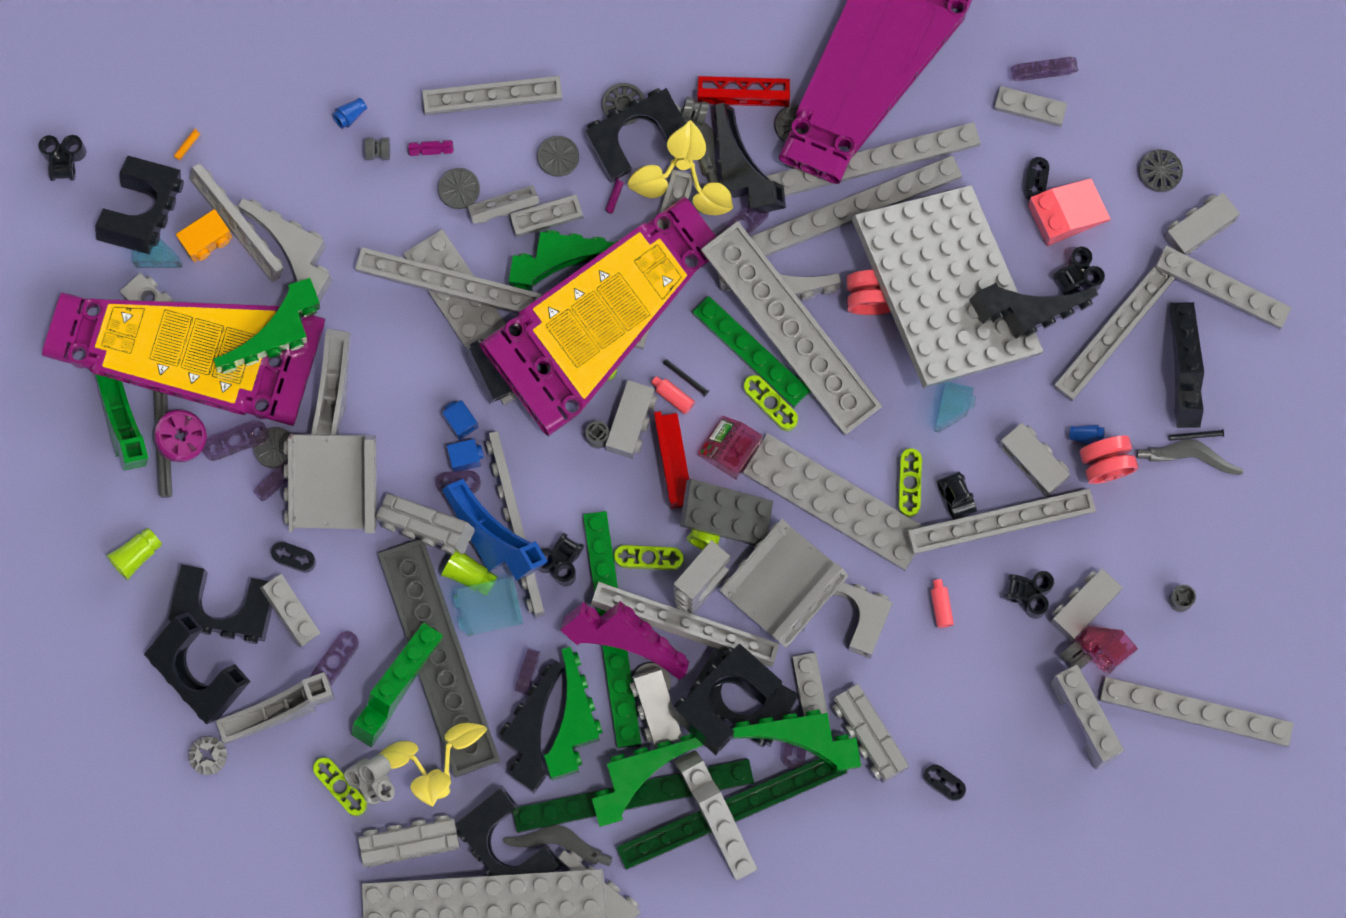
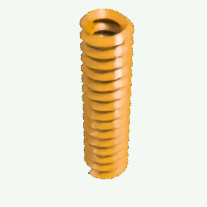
[174,128,201,160]

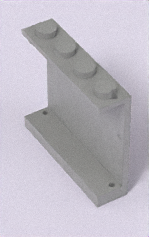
[284,434,377,533]
[720,519,849,648]

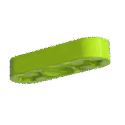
[744,375,798,431]
[899,448,922,518]
[614,545,683,571]
[313,758,367,817]

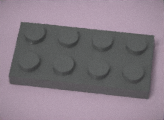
[680,479,773,546]

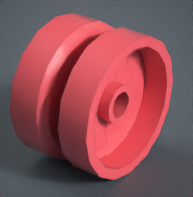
[846,270,891,315]
[1079,435,1139,484]

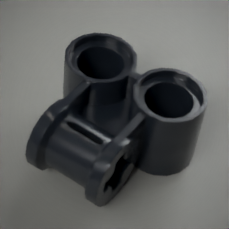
[38,135,87,181]
[1052,246,1105,296]
[937,471,977,520]
[538,533,585,586]
[1003,571,1054,619]

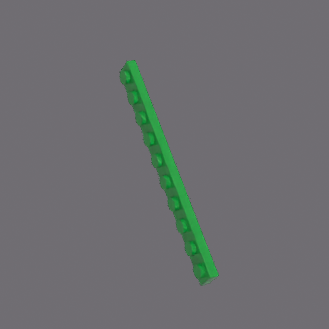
[583,511,641,749]

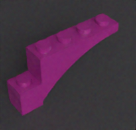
[560,601,689,680]

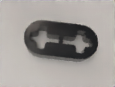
[1024,157,1050,201]
[271,542,316,573]
[924,764,966,801]

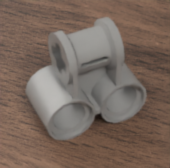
[344,754,395,805]

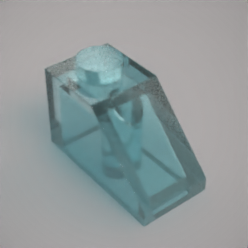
[132,238,183,268]
[934,382,976,433]

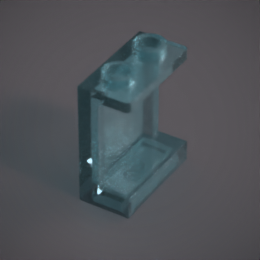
[453,577,523,636]

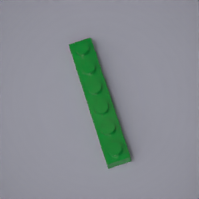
[693,296,810,409]

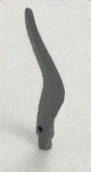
[675,103,720,183]
[1137,439,1244,475]
[503,825,613,866]

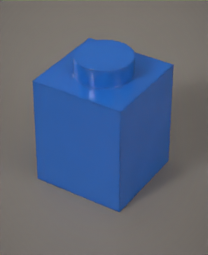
[442,400,479,441]
[447,439,484,473]

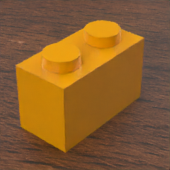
[176,209,233,263]

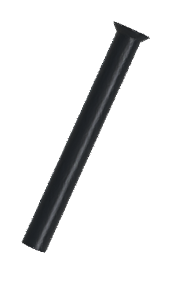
[663,359,709,397]
[1169,429,1224,441]

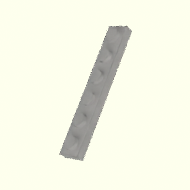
[423,76,562,115]
[189,163,284,283]
[1155,246,1291,330]

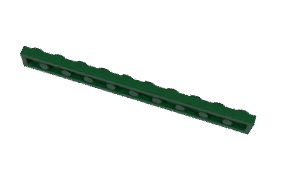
[616,758,848,870]
[513,759,754,833]

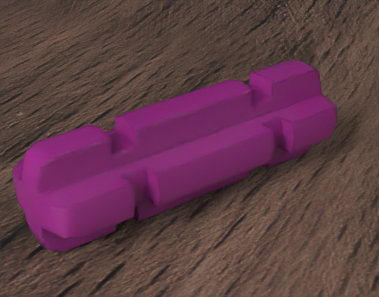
[408,140,454,156]

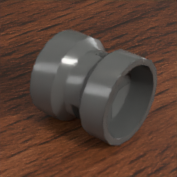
[681,96,709,125]
[365,137,390,160]
[586,421,609,449]
[1169,584,1196,612]
[1059,640,1093,670]

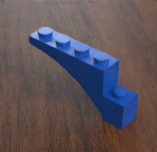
[442,479,548,581]

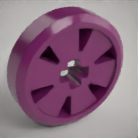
[153,410,207,463]

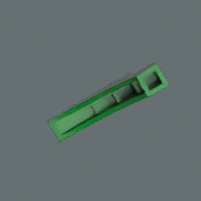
[509,230,619,291]
[214,278,320,374]
[94,374,148,471]
[351,623,443,748]
[544,647,603,781]
[731,710,861,772]
[591,734,703,827]

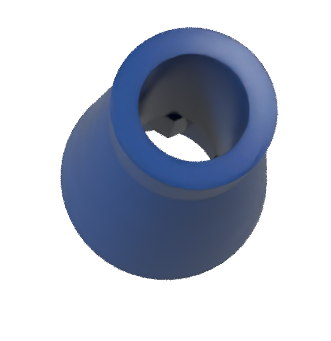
[332,98,367,129]
[1069,424,1105,445]

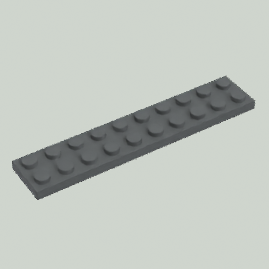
[378,539,501,778]

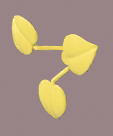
[627,120,733,215]
[379,723,487,807]

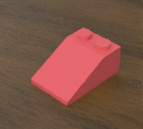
[1028,179,1110,246]

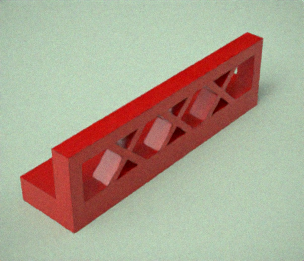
[698,76,790,107]
[654,411,689,509]

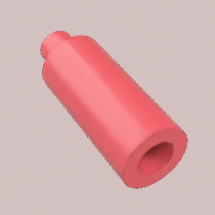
[651,376,695,415]
[930,579,954,628]

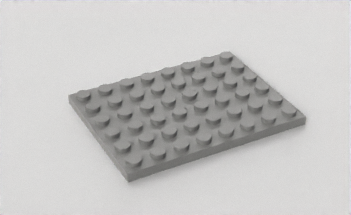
[851,185,1044,388]

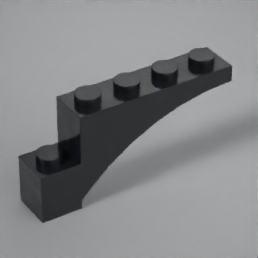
[715,103,786,214]
[969,283,1099,339]
[1170,302,1205,428]
[499,660,564,794]

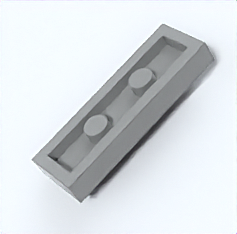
[994,86,1068,127]
[467,185,540,224]
[510,194,583,237]
[260,574,320,647]
[792,653,830,723]

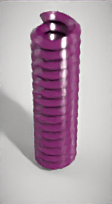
[605,179,624,214]

